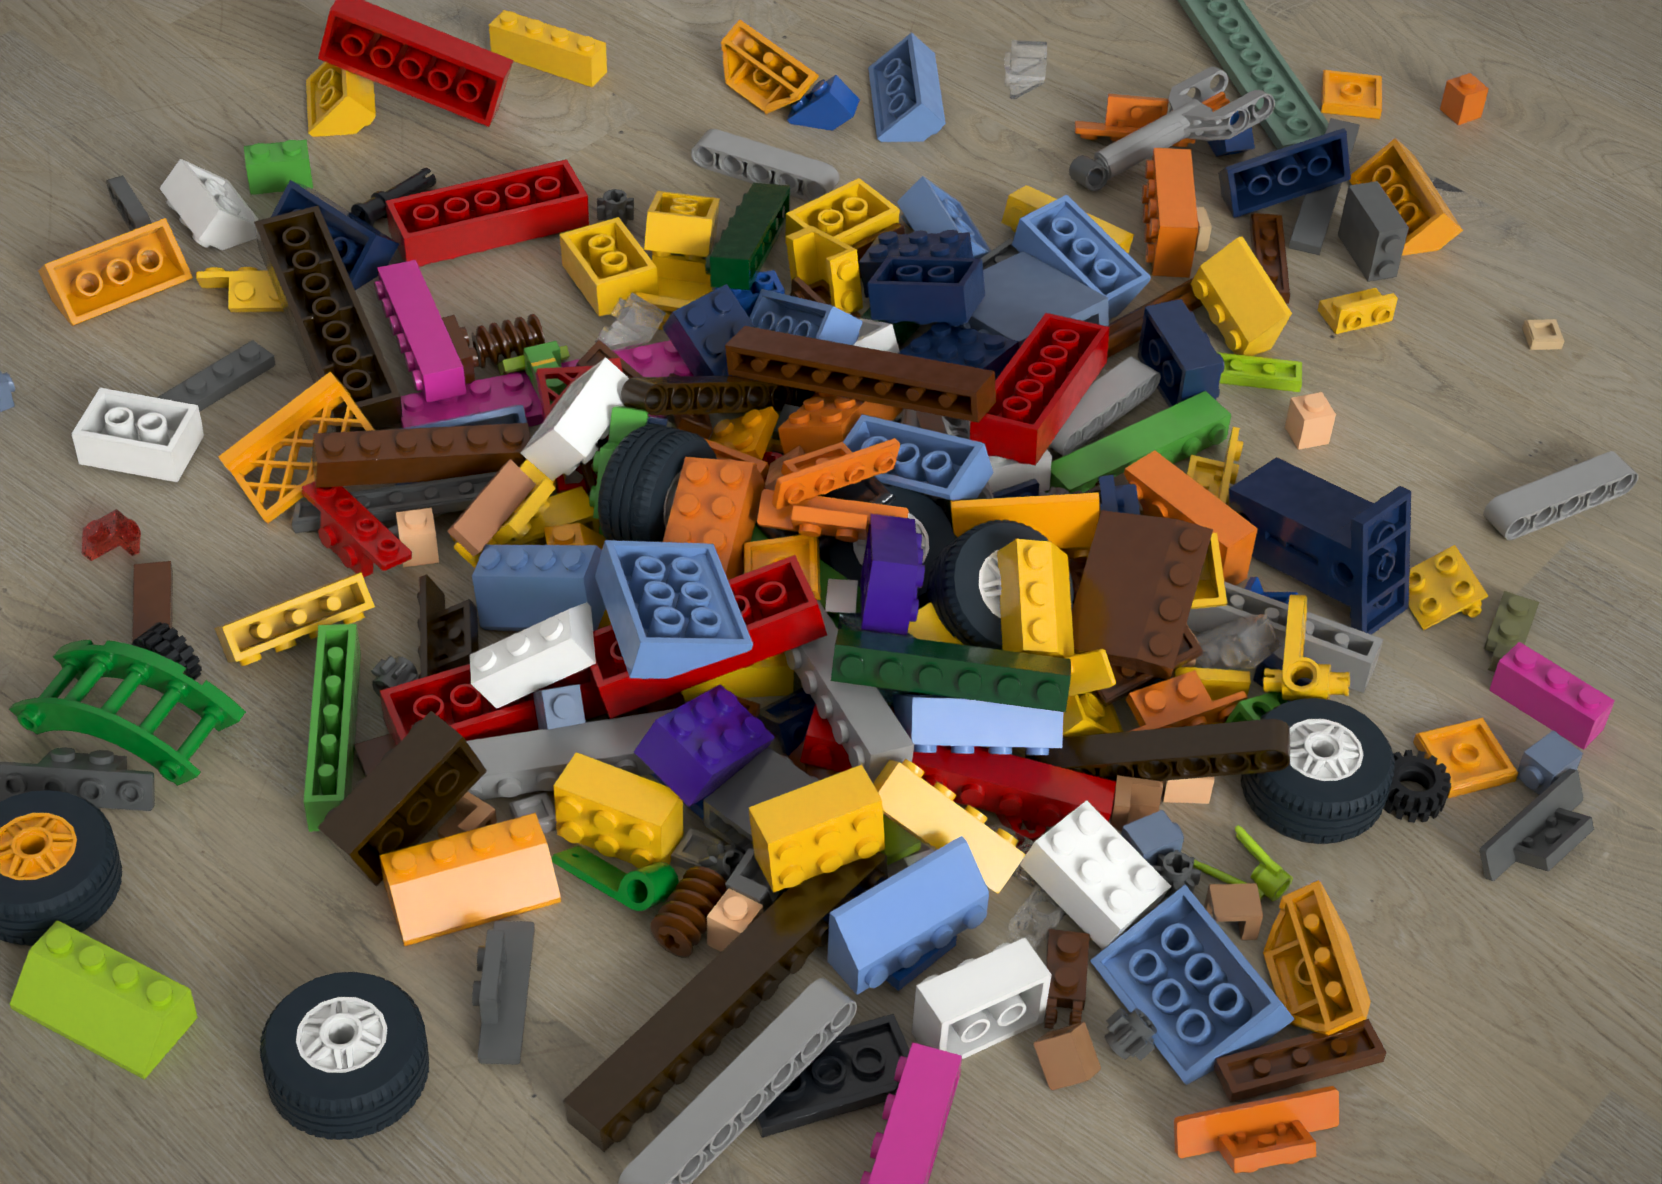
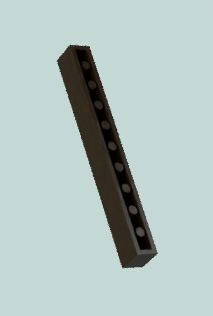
[563,852,888,1152]

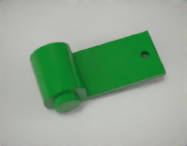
[551,845,679,911]

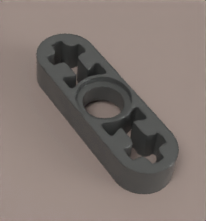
[106,175,152,231]

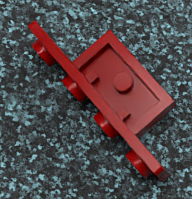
[302,481,412,578]

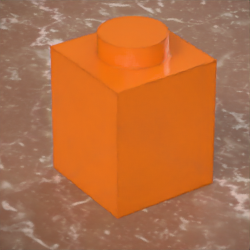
[1440,73,1489,125]

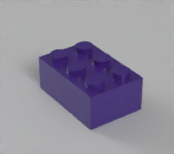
[860,514,925,635]
[634,684,775,807]

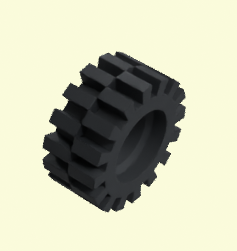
[132,622,202,680]
[1384,750,1451,823]

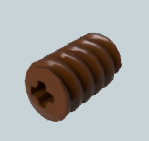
[472,314,545,369]
[650,866,727,958]

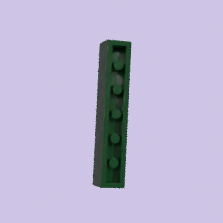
[705,183,790,290]
[831,629,1071,712]

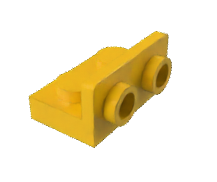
[1317,288,1398,334]

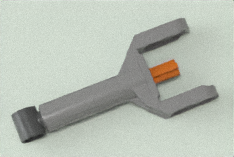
[1069,66,1275,191]

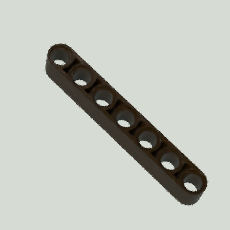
[621,376,816,415]
[1025,719,1290,782]

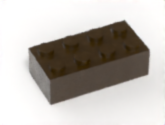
[317,711,487,887]

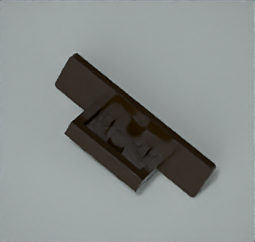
[417,574,479,679]

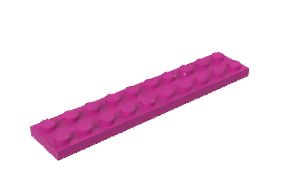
[401,340,693,428]

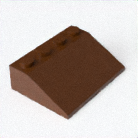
[1072,510,1213,680]

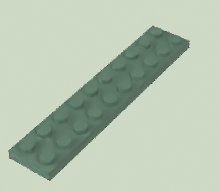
[1178,0,1329,150]

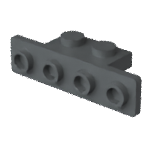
[0,747,155,811]
[1479,768,1594,881]
[472,921,535,1065]

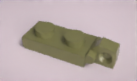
[1484,591,1539,672]

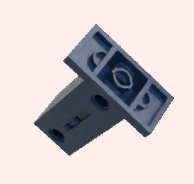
[1229,457,1411,635]

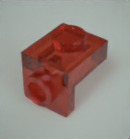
[81,509,141,561]

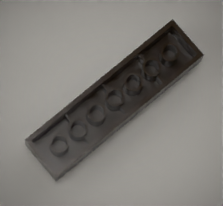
[254,206,403,432]

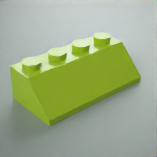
[10,920,198,1080]

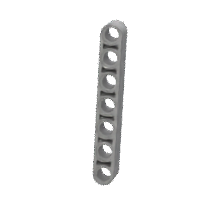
[618,978,857,1184]

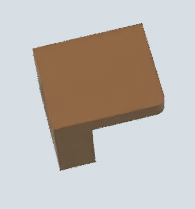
[1110,775,1163,831]
[437,792,497,838]
[1204,883,1263,940]
[1033,1021,1101,1090]

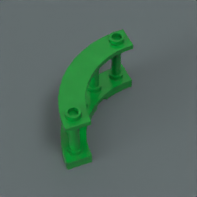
[9,640,246,786]

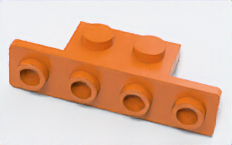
[1075,94,1196,147]
[772,438,900,510]
[757,489,909,542]
[1126,670,1248,732]
[1174,1086,1339,1173]

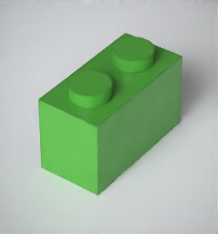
[244,139,313,195]

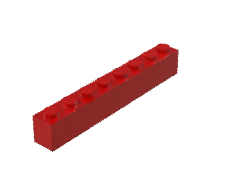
[800,704,1116,827]

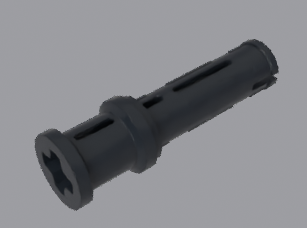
[351,168,436,227]

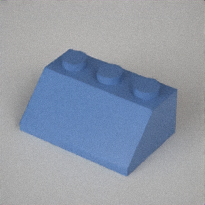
[897,176,991,259]

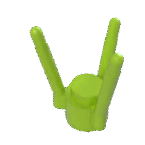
[1193,825,1293,902]

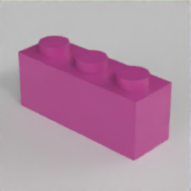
[1489,642,1615,750]

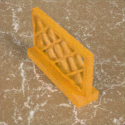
[218,371,375,524]

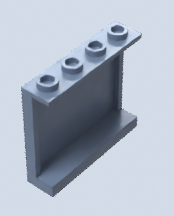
[937,251,1109,348]

